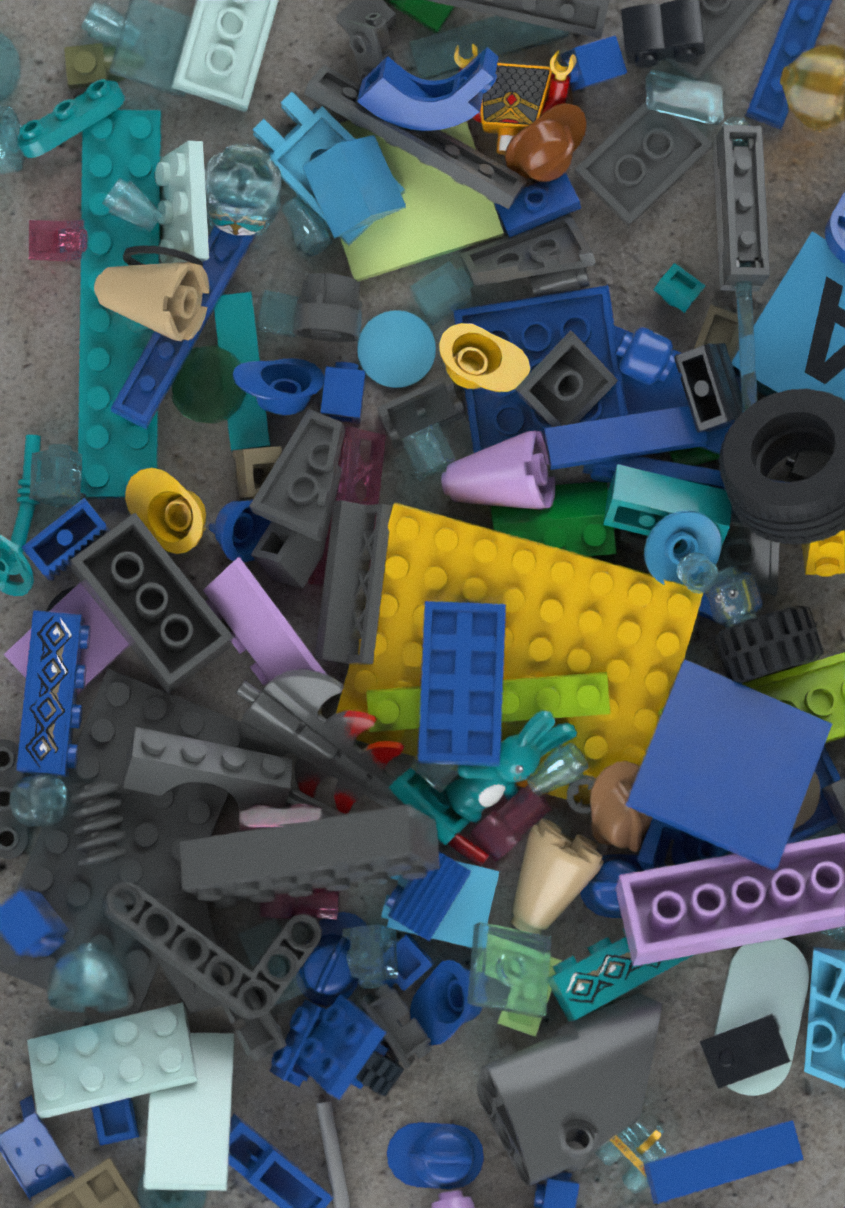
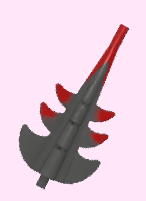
[235,669,489,867]

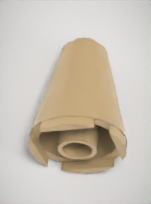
[94,262,209,341]

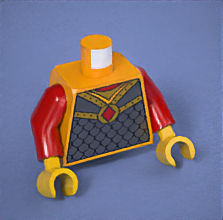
[454,44,577,156]

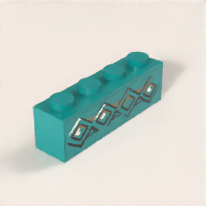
[546,928,694,1022]

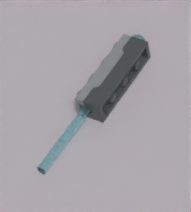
[713,116,770,413]

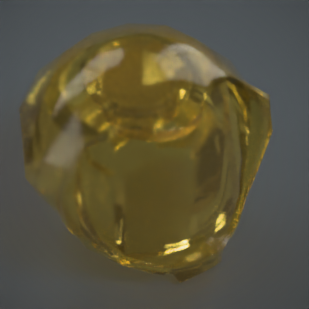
[780,44,845,132]

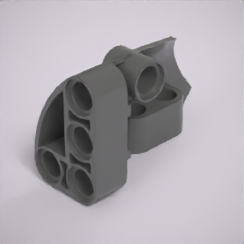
[477,993,662,1186]

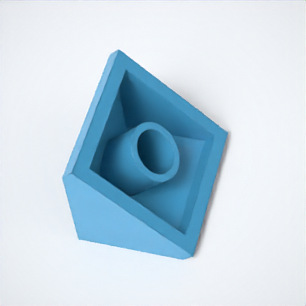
[302,135,406,239]

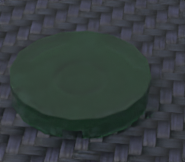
[171,345,246,424]

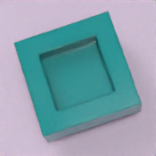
[653,263,706,313]

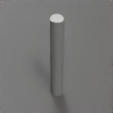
[316,1101,351,1208]

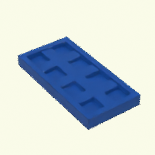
[418,601,506,767]

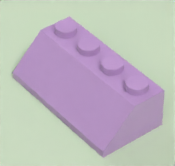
[203,557,331,701]

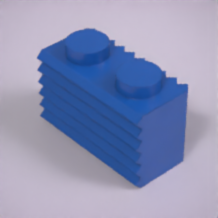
[22,498,110,581]
[385,852,472,941]

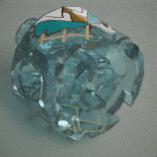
[204,145,281,236]

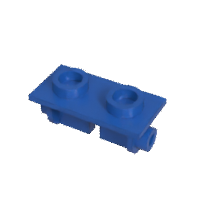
[270,999,327,1087]

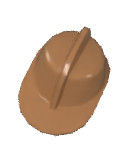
[590,761,653,852]

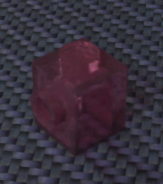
[29,218,88,261]

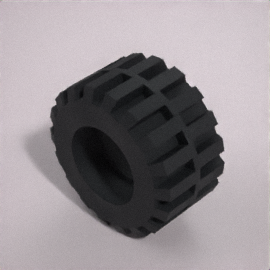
[714,605,825,684]

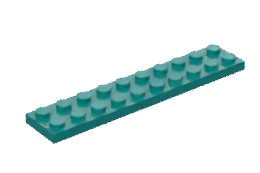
[78,110,162,499]

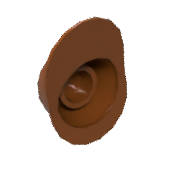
[505,103,587,182]

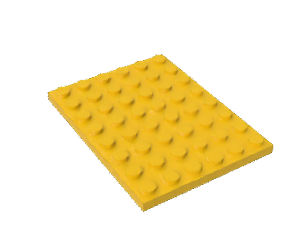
[336,502,704,804]

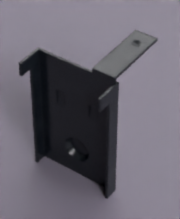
[700,1013,791,1089]

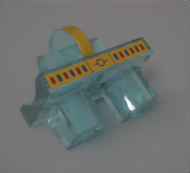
[595,1122,667,1194]

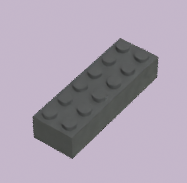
[180,805,440,908]

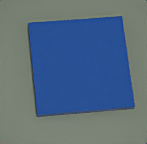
[453,285,628,453]
[625,659,832,870]

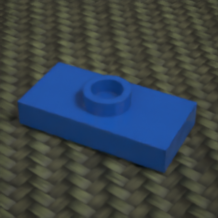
[494,172,581,238]

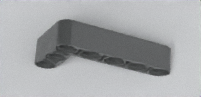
[102,882,321,1019]

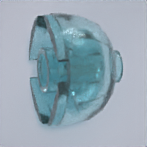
[47,944,129,1013]

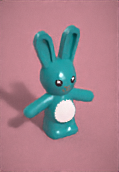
[446,710,577,823]

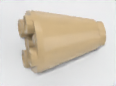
[511,818,604,937]

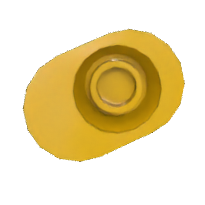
[439,323,530,392]
[125,468,207,554]

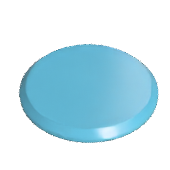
[357,310,436,388]

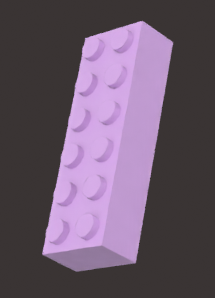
[616,834,845,966]

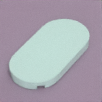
[714,938,809,1096]

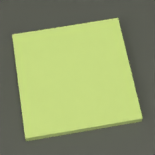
[340,120,503,282]

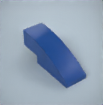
[228,1113,333,1208]

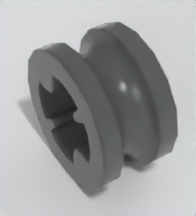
[567,775,596,814]

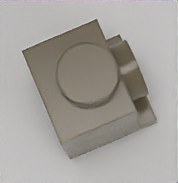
[232,446,282,500]

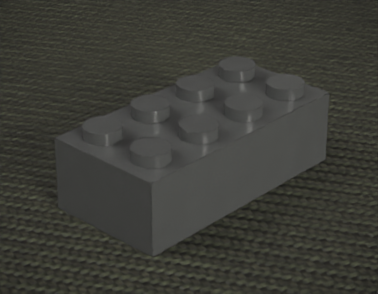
[71,513,233,694]

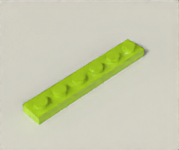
[366,672,610,732]

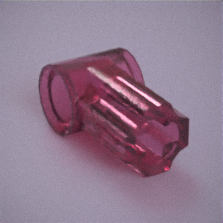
[470,783,552,862]
[259,887,340,920]

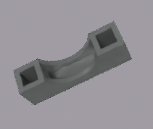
[122,727,293,820]

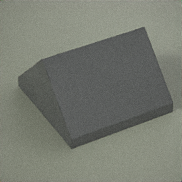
[515,331,618,427]

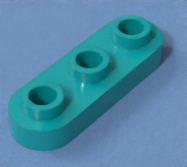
[16,79,125,158]

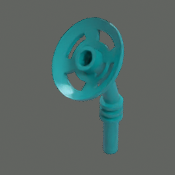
[0,434,42,596]

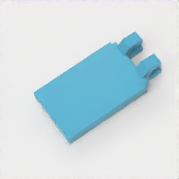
[252,92,405,246]

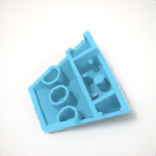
[804,947,845,1088]

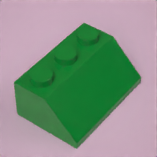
[490,481,616,560]

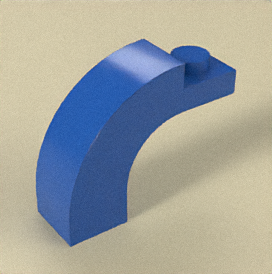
[357,47,498,131]

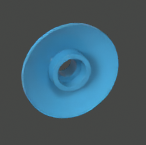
[644,510,721,586]

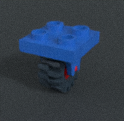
[296,994,404,1100]

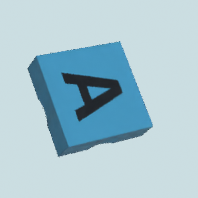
[731,231,845,400]

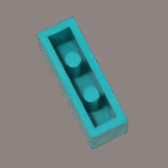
[603,464,732,547]

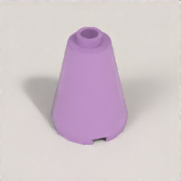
[441,431,555,510]

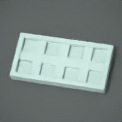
[27,1003,198,1119]

